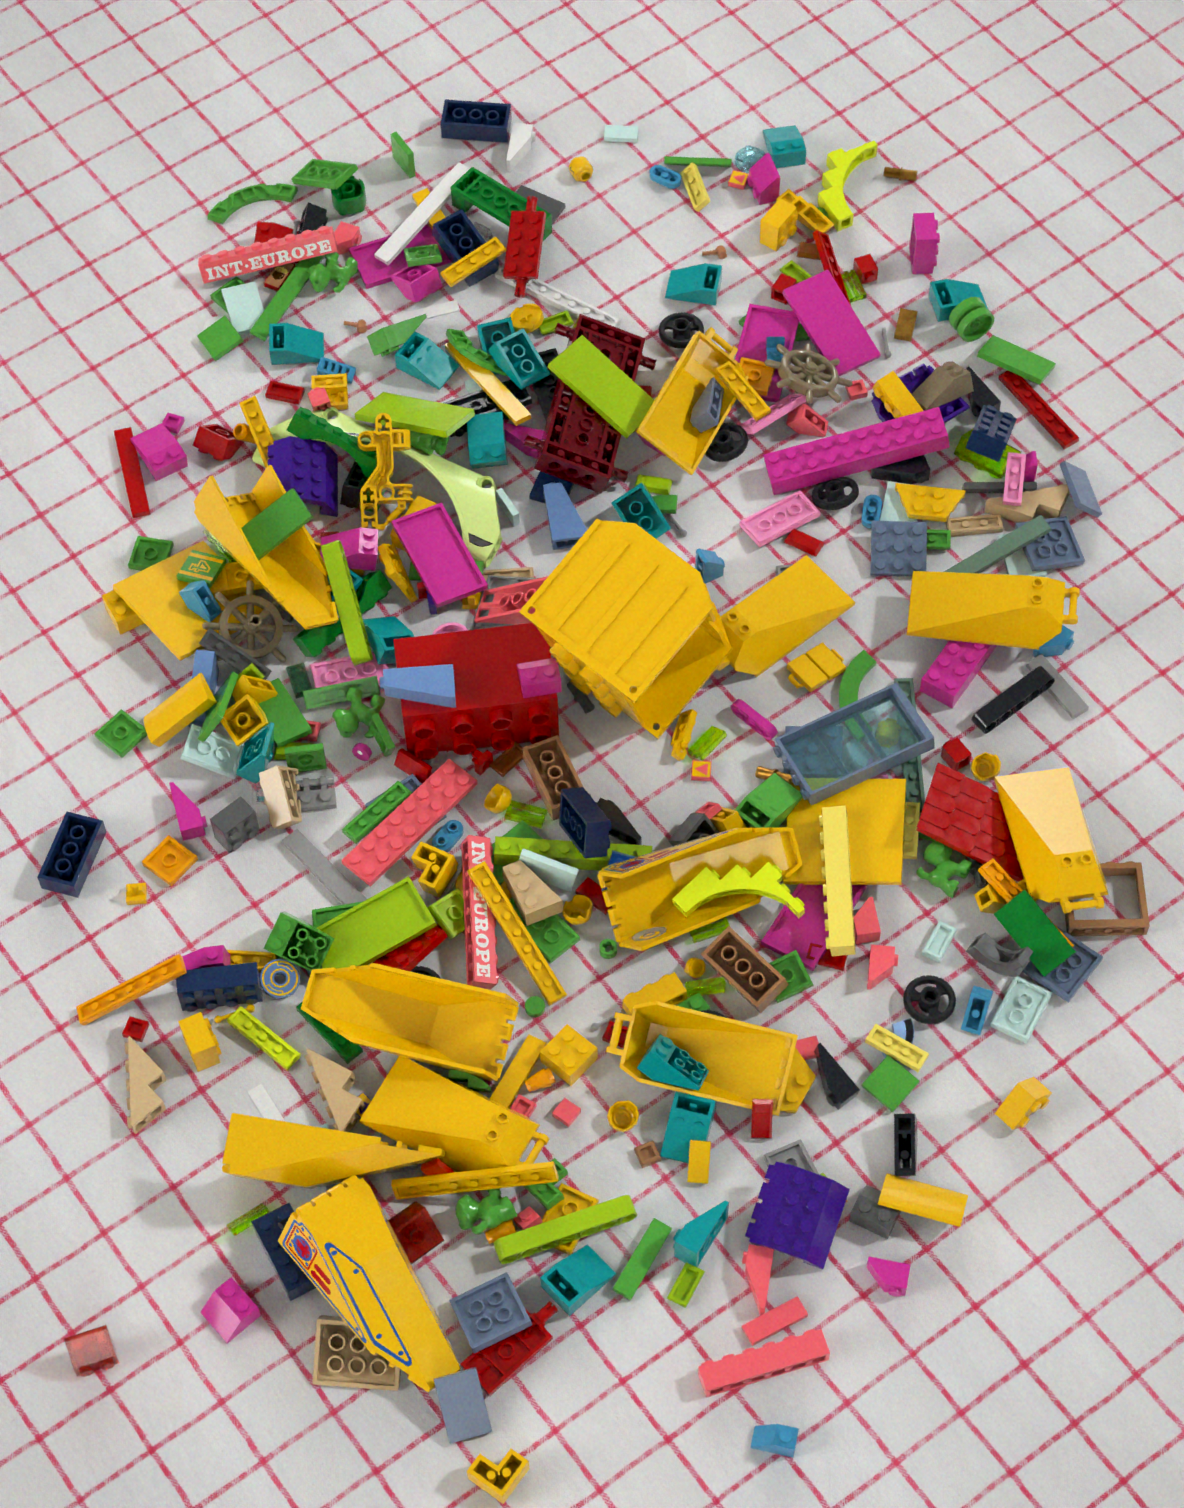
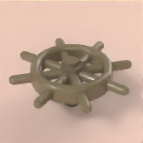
[765,344,853,403]
[202,580,299,663]

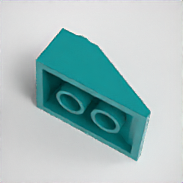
[763,125,806,168]
[476,317,515,375]
[488,328,550,390]
[467,412,508,469]
[611,483,672,539]
[236,722,274,784]
[673,1200,729,1267]

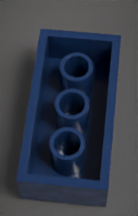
[440,99,512,143]
[432,209,499,287]
[965,405,1017,462]
[559,787,612,859]
[37,811,106,898]
[176,962,263,1012]
[251,1202,316,1301]

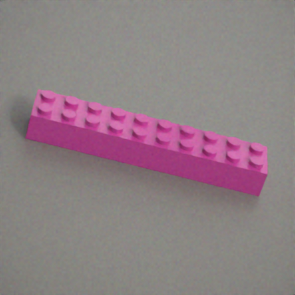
[763,407,950,495]

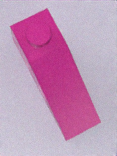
[504,423,544,458]
[169,782,208,841]
[174,945,230,980]

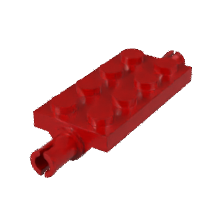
[503,196,546,298]
[373,923,448,971]
[460,1301,558,1397]

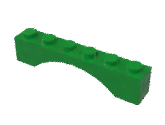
[287,406,395,478]
[293,570,392,657]

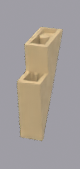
[985,484,1070,523]
[125,1036,166,1134]
[305,1048,365,1132]

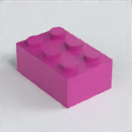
[909,212,940,274]

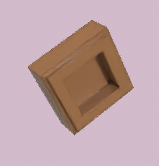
[634,1141,661,1168]

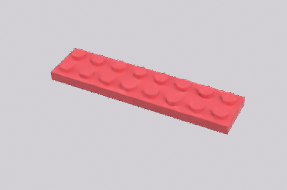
[342,759,478,887]

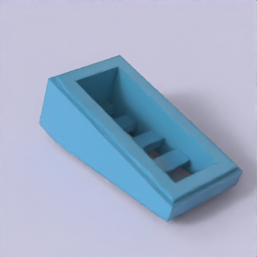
[317,357,356,384]

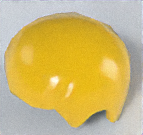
[971,752,1001,782]
[484,784,512,814]
[562,895,593,925]
[607,1100,639,1132]

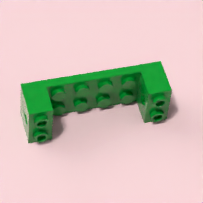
[451,167,552,241]

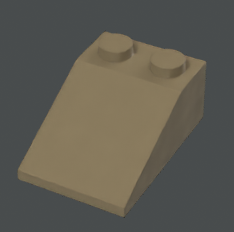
[912,361,974,410]

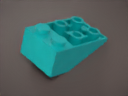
[665,263,722,306]
[928,279,988,322]
[269,323,324,365]
[395,332,459,390]
[363,616,414,665]
[637,1034,709,1090]
[660,1091,716,1164]
[540,1244,616,1316]

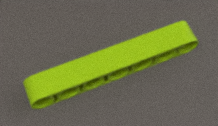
[321,540,373,666]
[493,1195,637,1264]

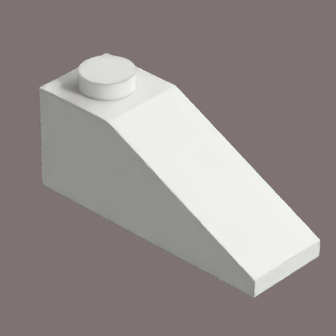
[506,123,536,172]

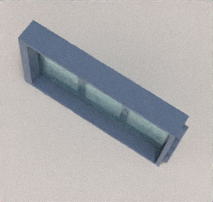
[773,682,935,806]

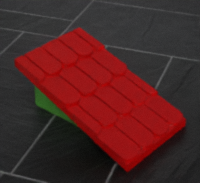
[916,763,1024,882]

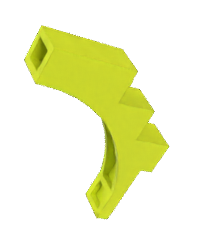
[817,141,878,232]
[672,862,805,918]

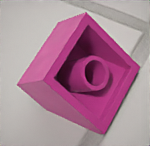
[747,153,780,205]
[390,264,442,302]
[517,658,562,698]
[201,1277,261,1343]

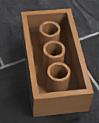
[523,735,583,821]
[701,926,789,1014]

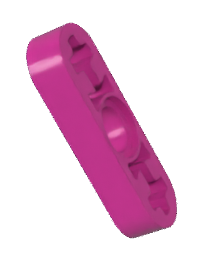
[730,699,778,741]

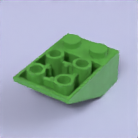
[735,773,803,828]
[263,912,335,971]

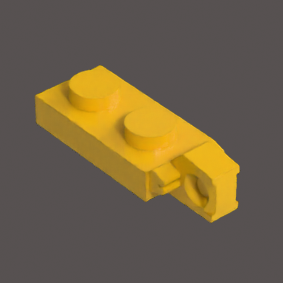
[670,709,697,761]

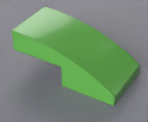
[652,495,678,514]
[448,1070,491,1092]

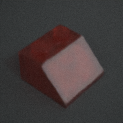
[388,1201,445,1264]
[64,1325,119,1377]

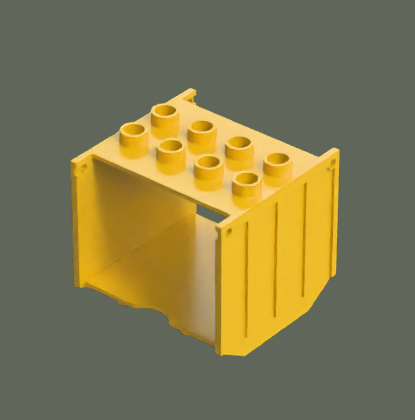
[519,519,733,739]

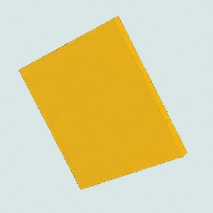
[113,541,264,661]
[783,779,907,885]

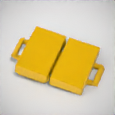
[786,642,846,692]

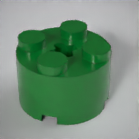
[331,176,366,216]

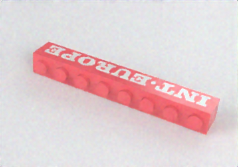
[198,226,338,284]
[461,835,499,990]

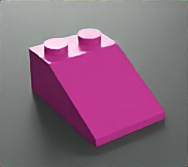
[130,423,188,481]
[320,528,378,571]

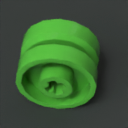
[949,297,995,342]

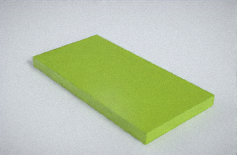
[548,335,654,439]
[355,392,475,438]
[317,876,437,968]

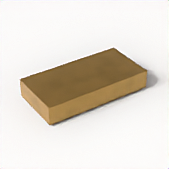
[894,308,918,342]

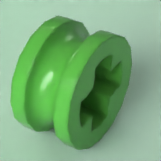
[599,939,617,959]

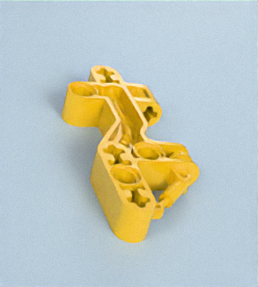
[358,413,413,531]

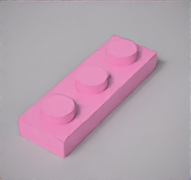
[1002,452,1026,506]

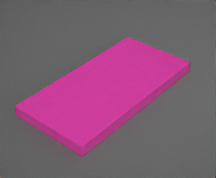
[349,224,452,289]
[782,270,881,377]
[735,304,799,403]
[391,502,488,608]
[761,883,868,971]

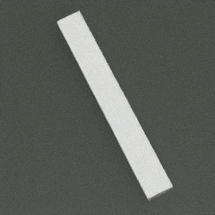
[374,162,470,265]
[495,263,621,327]

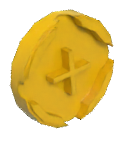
[510,303,544,333]

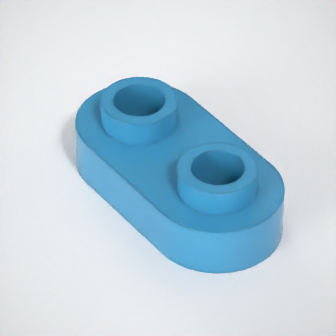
[649,165,681,189]
[861,495,882,528]
[432,820,463,853]

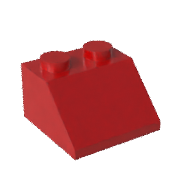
[193,424,245,461]

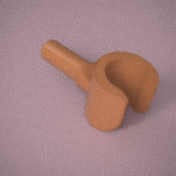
[702,245,727,259]
[344,319,367,333]

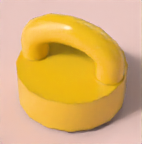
[684,957,706,978]

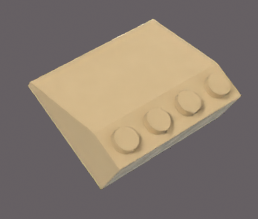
[312,1315,401,1391]

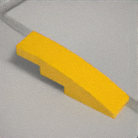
[776,189,834,233]

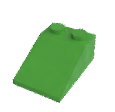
[367,314,427,357]

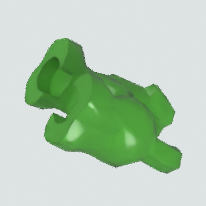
[308,252,358,293]
[402,431,449,455]
[332,688,385,738]
[916,841,972,898]
[455,1188,518,1235]

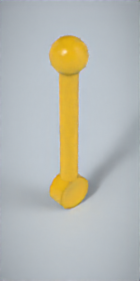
[214,1004,255,1023]

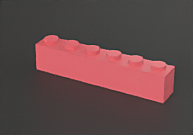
[698,1329,830,1398]

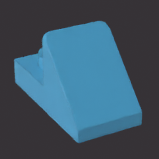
[766,337,785,362]

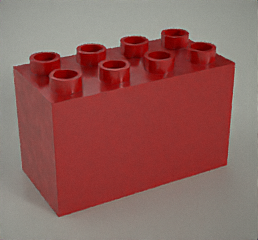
[393,623,559,760]

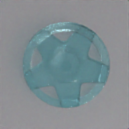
[735,146,765,173]

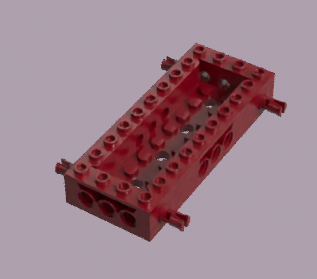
[523,314,657,493]

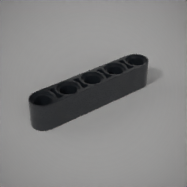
[971,666,1055,734]

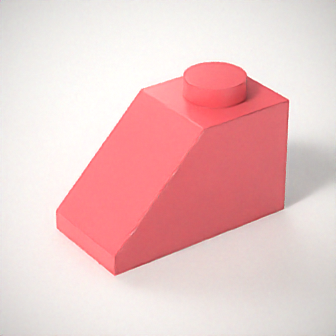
[334,221,362,255]
[307,387,331,411]
[786,403,828,437]
[854,897,881,944]
[867,944,898,989]

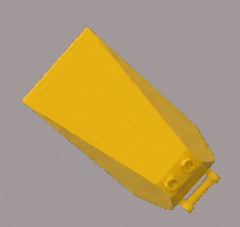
[636,327,749,475]
[717,555,855,677]
[906,571,1080,650]
[994,767,1108,913]
[606,1001,798,1116]
[359,1056,550,1172]

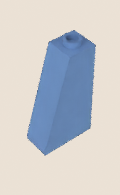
[543,482,587,550]
[188,650,219,727]
[380,664,456,708]

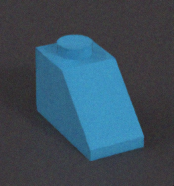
[695,548,725,584]
[179,580,223,622]
[1033,625,1074,657]
[961,986,993,1035]
[751,1424,799,1458]

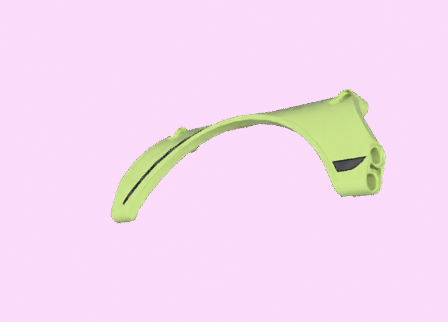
[252,407,502,568]

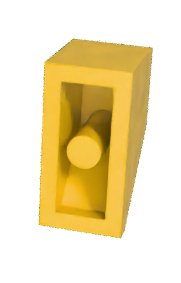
[232,675,278,704]
[710,807,746,832]

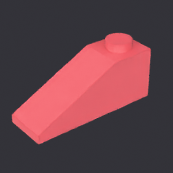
[742,1244,774,1315]

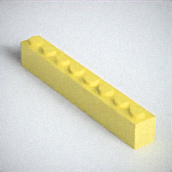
[819,805,856,956]

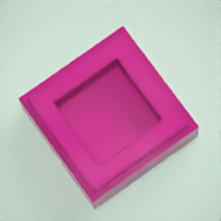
[162,413,185,434]

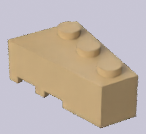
[259,765,302,829]
[502,860,563,926]

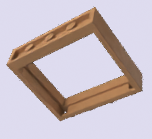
[1064,861,1150,936]

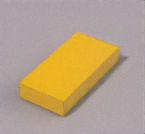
[687,1140,711,1184]

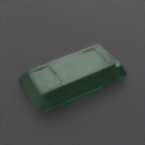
[286,663,312,699]

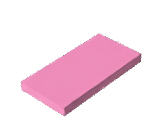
[737,393,806,434]
[739,490,821,548]
[310,652,388,688]

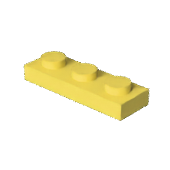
[680,163,711,212]
[903,802,920,859]
[865,1024,929,1072]

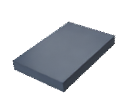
[1060,461,1102,518]
[434,1367,492,1444]

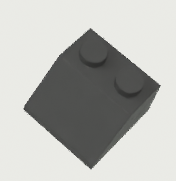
[668,813,720,846]
[849,1185,901,1239]

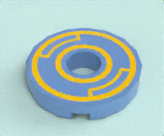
[260,959,300,999]

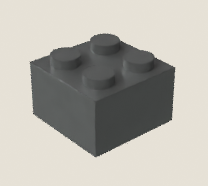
[210,796,260,853]

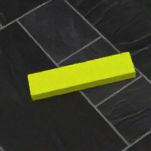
[227,1006,301,1071]

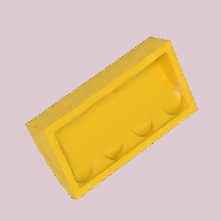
[144,673,217,747]
[878,1173,968,1227]

